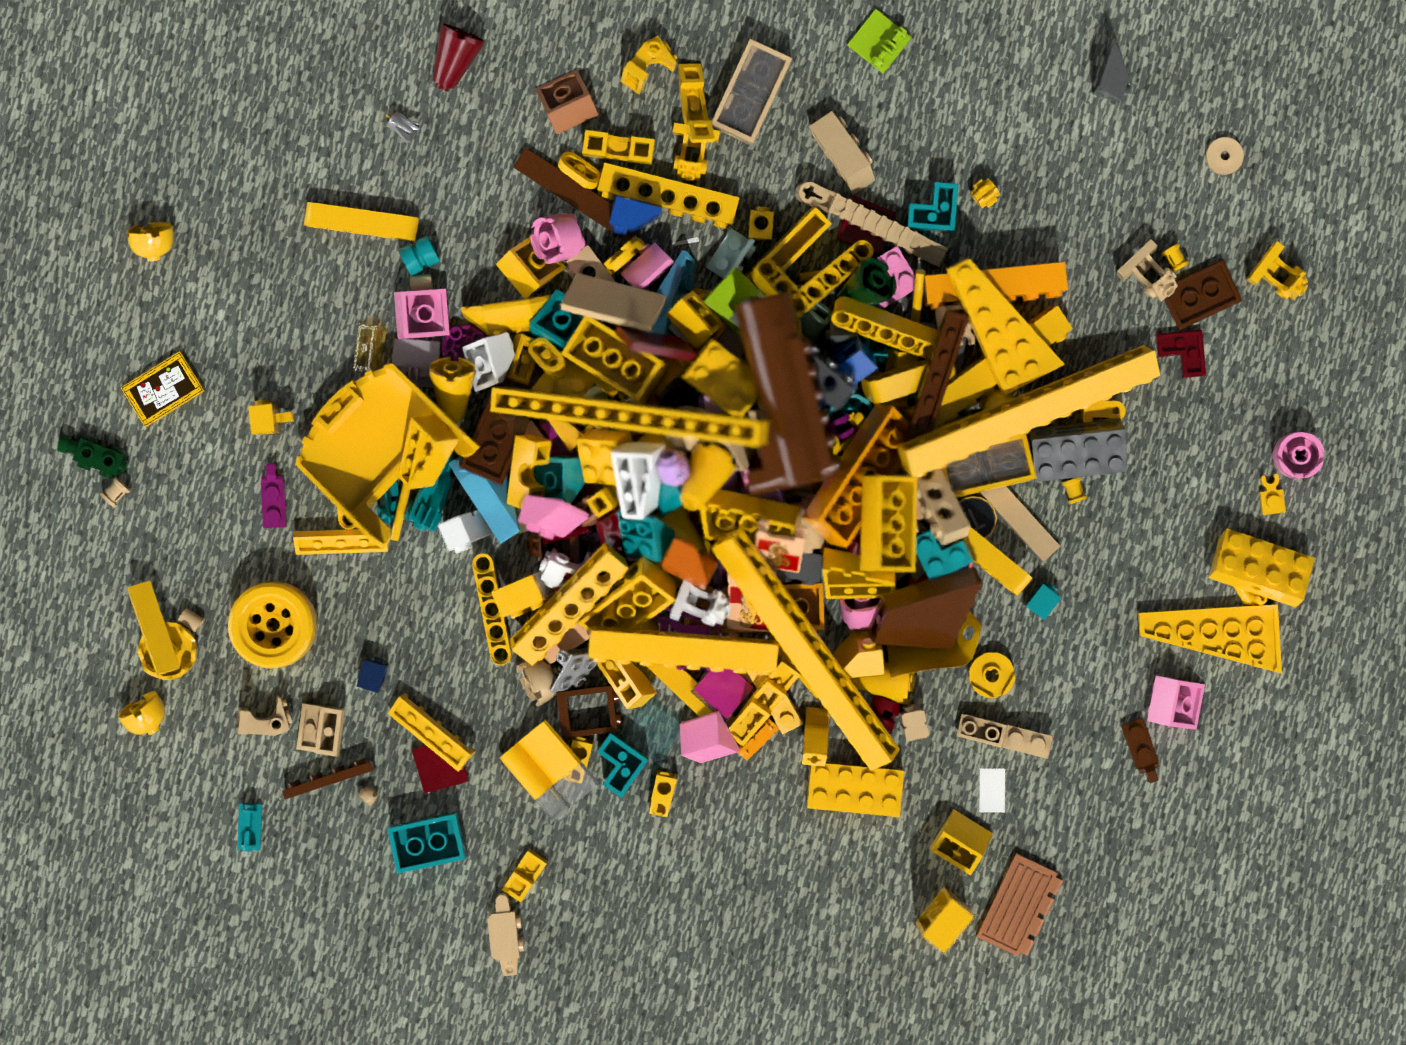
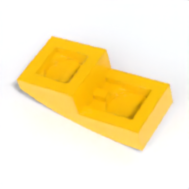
[502,848,548,902]

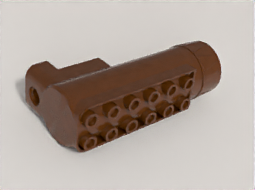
[734,291,841,496]

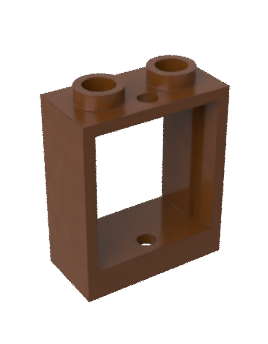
[556,684,622,739]

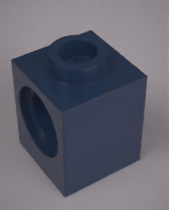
[356,656,389,693]

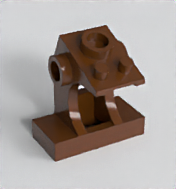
[526,532,581,564]

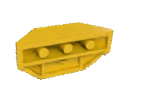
[461,295,552,337]

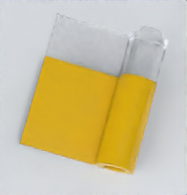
[499,719,600,822]

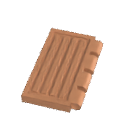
[976,853,1064,956]

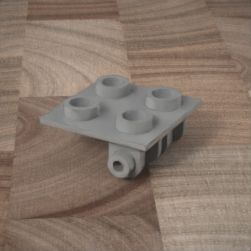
[392,338,440,388]
[550,648,597,692]

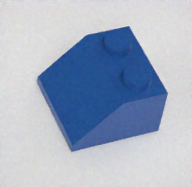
[609,196,662,236]

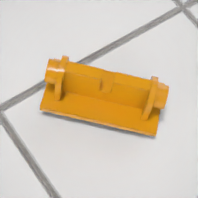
[736,718,779,761]

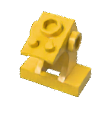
[620,36,677,95]
[673,123,720,181]
[1246,241,1308,300]

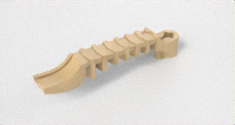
[795,182,948,267]

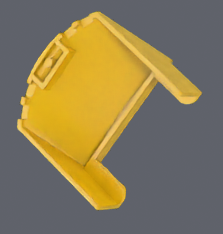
[295,363,479,549]

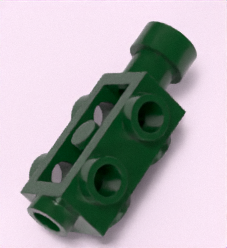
[57,434,129,479]

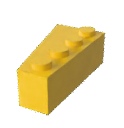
[700,489,802,542]

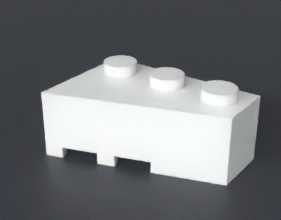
[611,442,666,520]
[438,510,494,553]

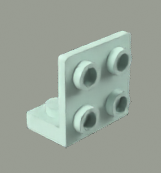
[706,228,756,279]

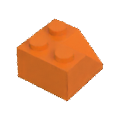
[662,537,718,590]

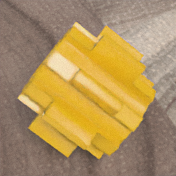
[969,178,1000,209]

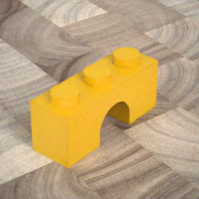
[582,130,655,166]
[507,434,552,509]

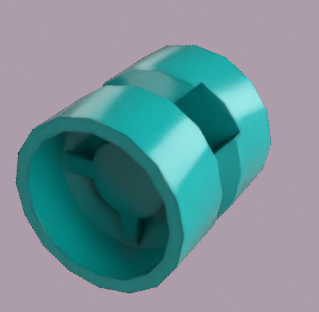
[398,235,441,276]

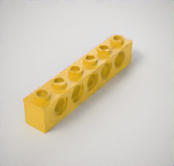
[597,162,739,229]
[510,543,628,666]

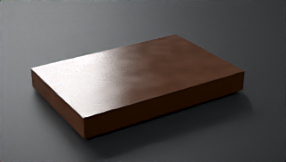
[1164,259,1242,331]

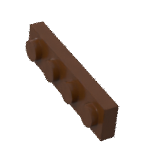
[282,758,376,800]

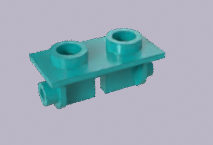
[377,481,399,524]
[237,803,262,852]

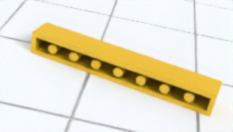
[904,305,1073,431]
[588,626,778,675]

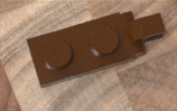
[1120,717,1159,783]

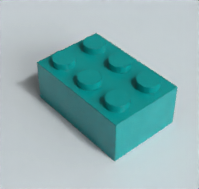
[387,811,467,874]

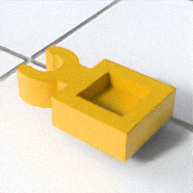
[1259,474,1286,515]

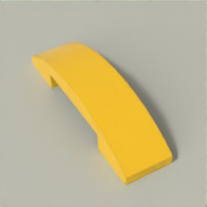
[678,64,715,143]

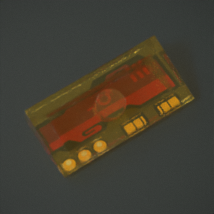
[353,324,387,372]

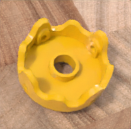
[137,622,198,680]

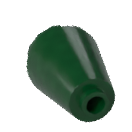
[835,258,897,306]

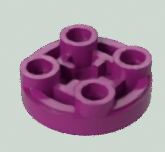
[442,324,486,361]

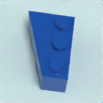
[816,338,878,408]

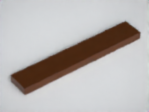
[513,148,639,242]
[903,309,970,443]

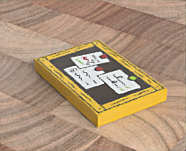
[121,351,205,427]

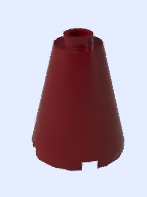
[432,23,485,91]

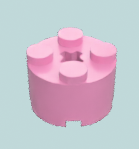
[531,213,585,264]
[1272,432,1324,479]
[839,598,881,630]

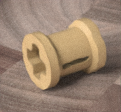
[100,477,131,508]

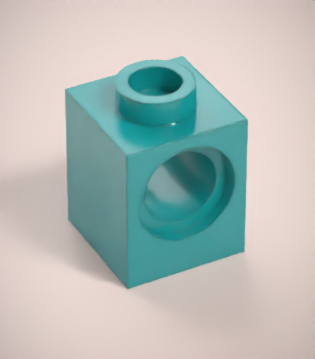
[1024,583,1061,620]

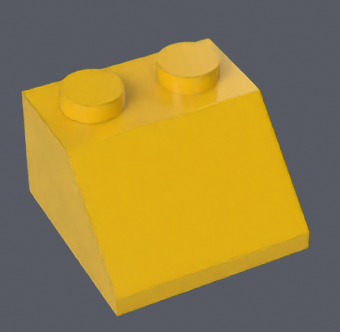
[496,236,566,299]
[834,629,884,678]

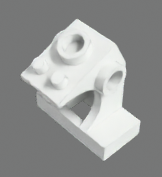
[539,547,598,592]
[670,580,731,626]

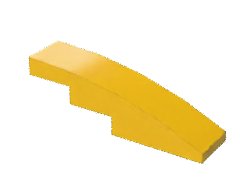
[728,657,801,746]

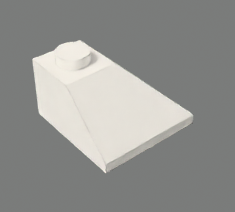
[462,332,515,392]

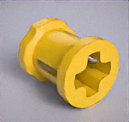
[1161,243,1190,272]
[1062,477,1088,505]

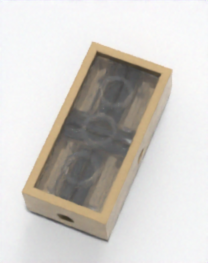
[712,39,792,146]

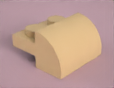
[296,703,345,757]

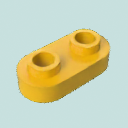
[558,152,601,189]
[528,338,566,376]

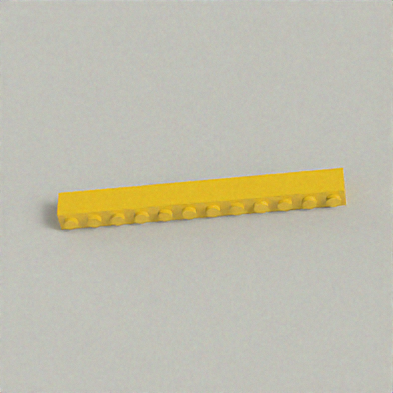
[897,345,1160,477]
[490,386,769,446]
[711,527,900,771]

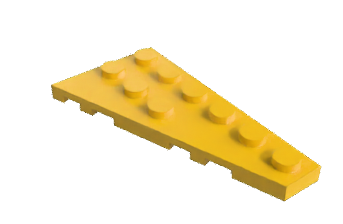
[946,259,1065,396]
[1138,604,1282,674]

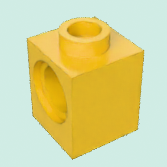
[748,206,774,241]

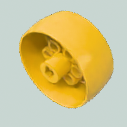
[228,581,318,669]

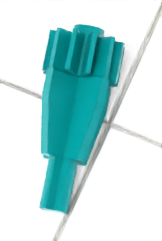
[404,453,457,532]

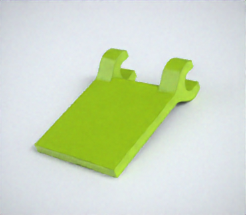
[703,267,765,340]

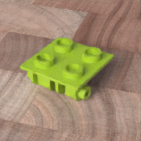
[847,9,912,74]

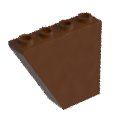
[868,567,982,649]

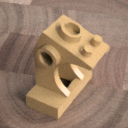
[1117,239,1178,302]
[236,696,292,736]

